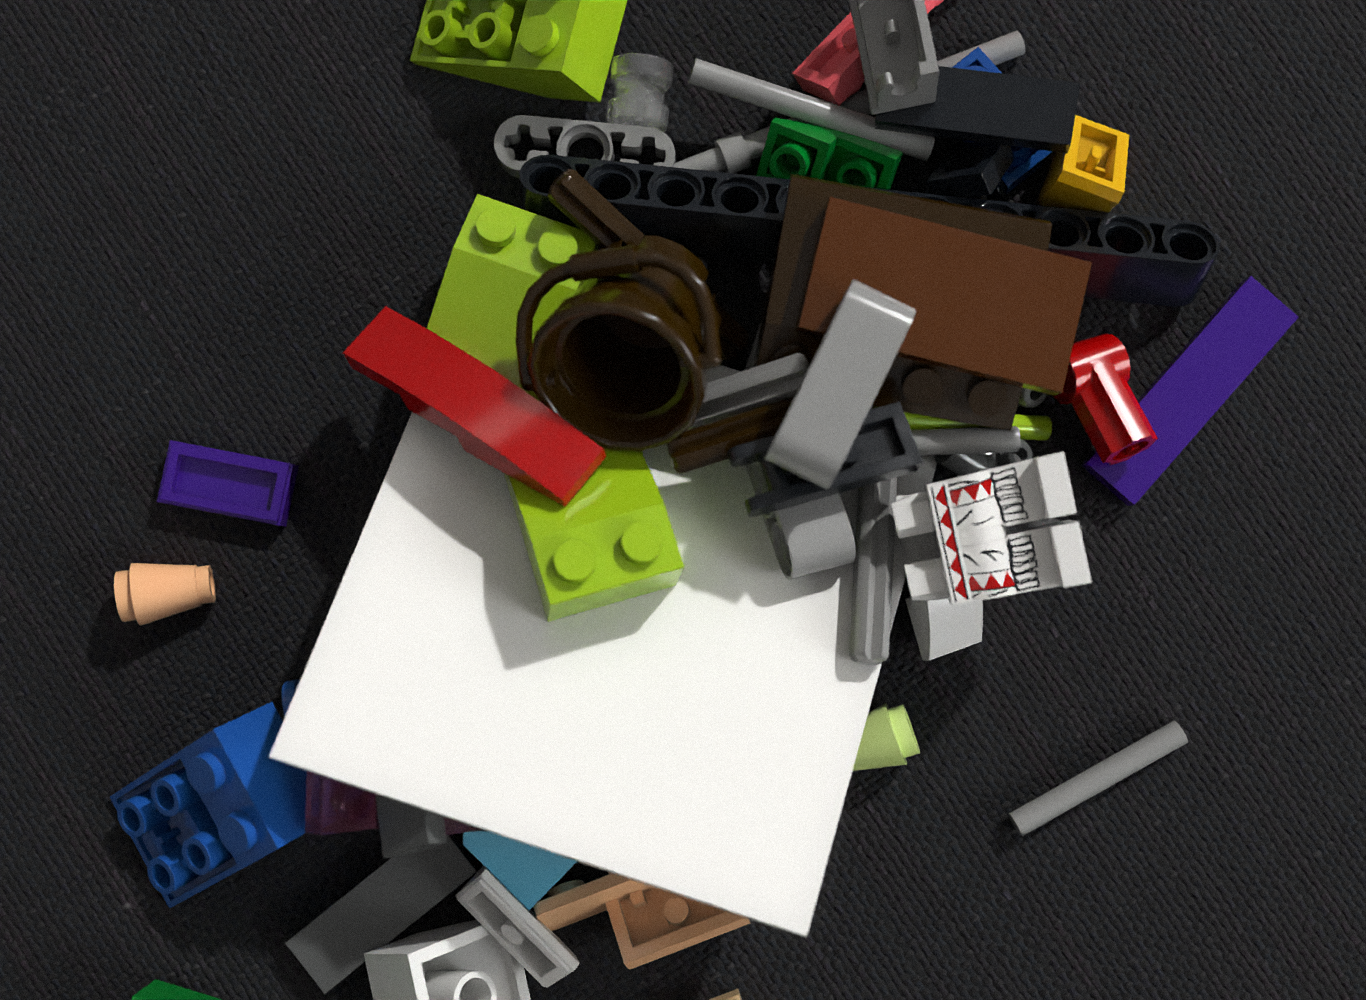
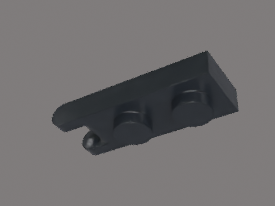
[727,402,923,517]

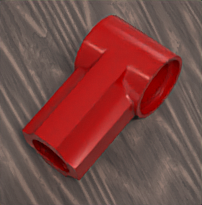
[1052,334,1158,465]

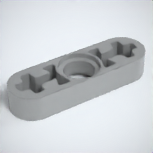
[494,115,676,178]

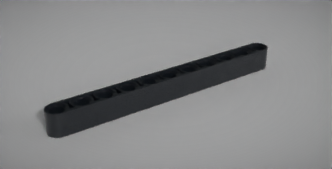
[519,155,1220,307]

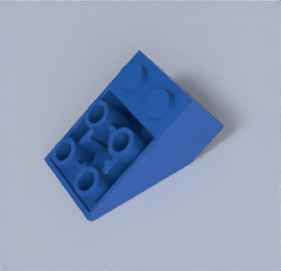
[110,702,334,909]

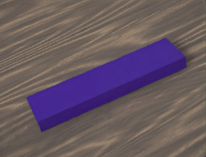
[1081,276,1299,506]

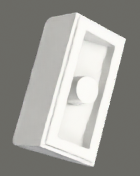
[455,866,580,988]

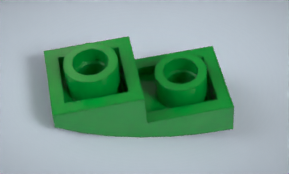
[756,118,903,190]

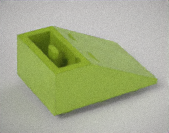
[410,0,627,102]

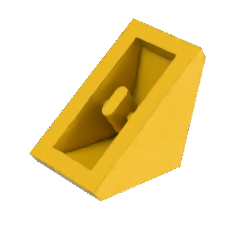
[1036,115,1129,213]

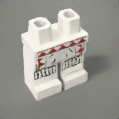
[891,452,1092,606]

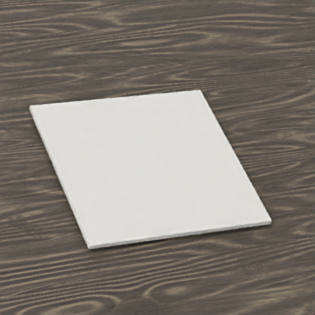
[269,365,937,937]

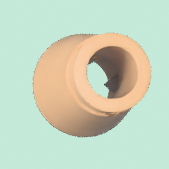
[114,563,216,626]

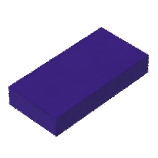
[157,440,299,527]

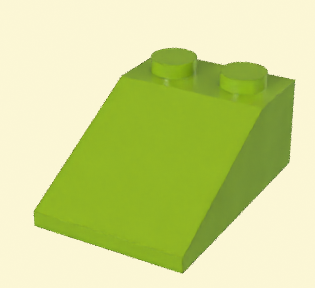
[427,194,598,401]
[504,447,685,622]

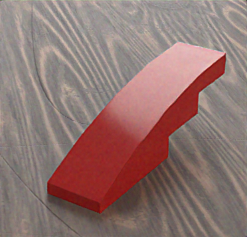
[343,306,606,507]

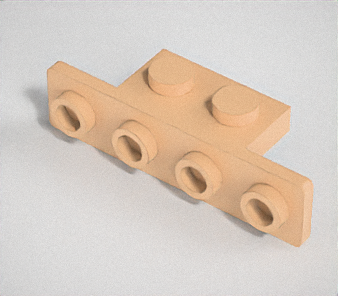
[533,872,750,970]

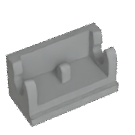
[849,0,939,115]

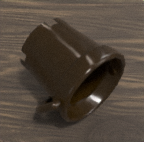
[515,236,722,452]

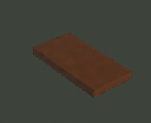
[796,197,1092,396]

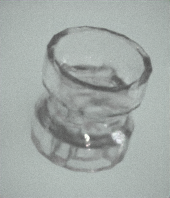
[606,53,674,132]

